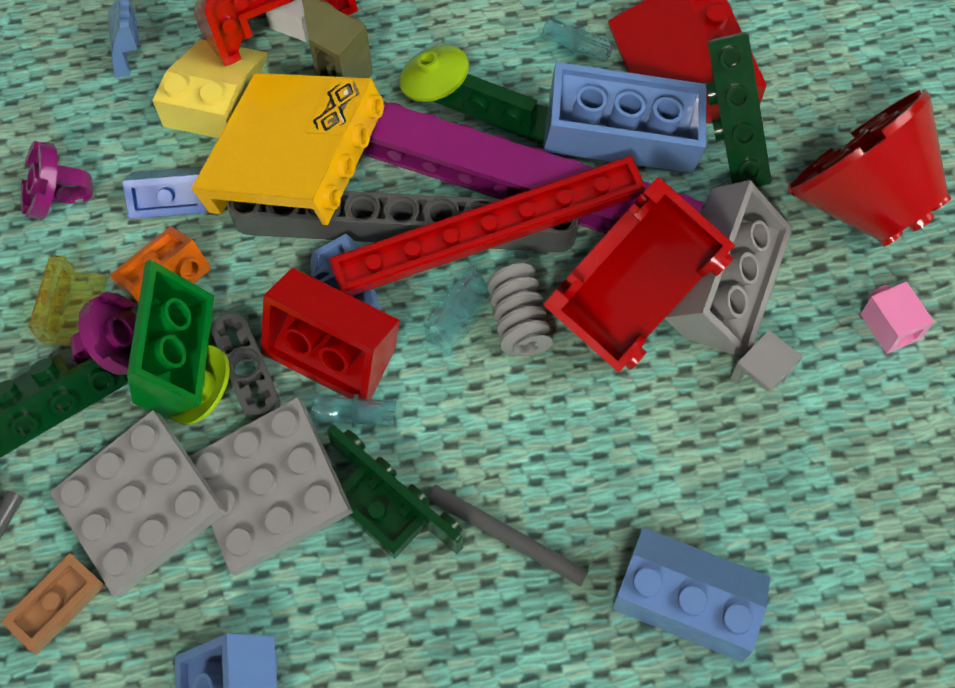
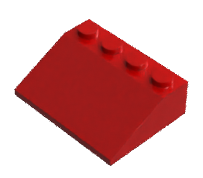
[608,0,767,123]

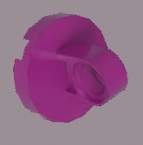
[20,141,93,220]
[70,292,136,375]

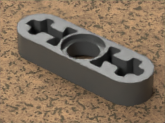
[212,313,280,421]

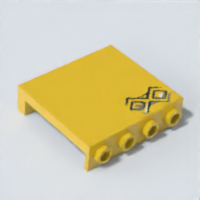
[191,73,385,225]

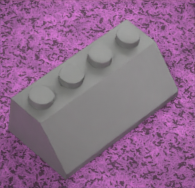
[665,180,792,358]

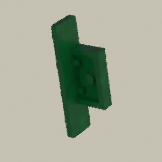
[705,32,772,187]
[433,74,548,144]
[0,353,127,458]
[327,425,463,559]

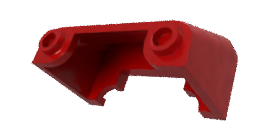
[194,0,358,66]
[543,176,736,373]

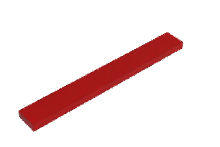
[329,156,647,296]

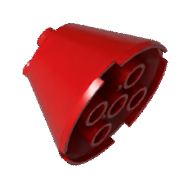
[787,89,951,247]

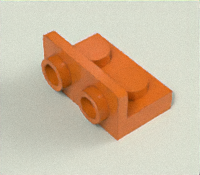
[109,226,211,304]

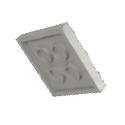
[189,397,353,576]
[50,410,227,597]

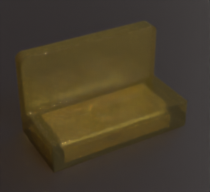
[28,255,107,346]

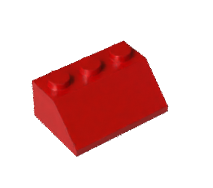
[261,267,400,407]

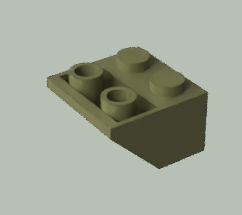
[302,0,373,78]

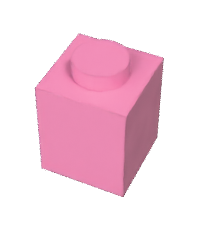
[860,281,934,354]

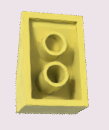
[152,39,268,138]

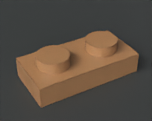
[0,553,105,655]

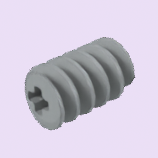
[487,263,553,356]

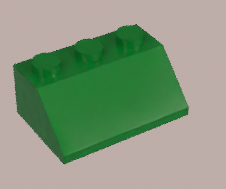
[127,260,214,418]

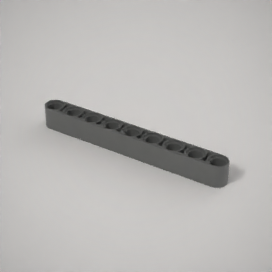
[227,191,579,252]

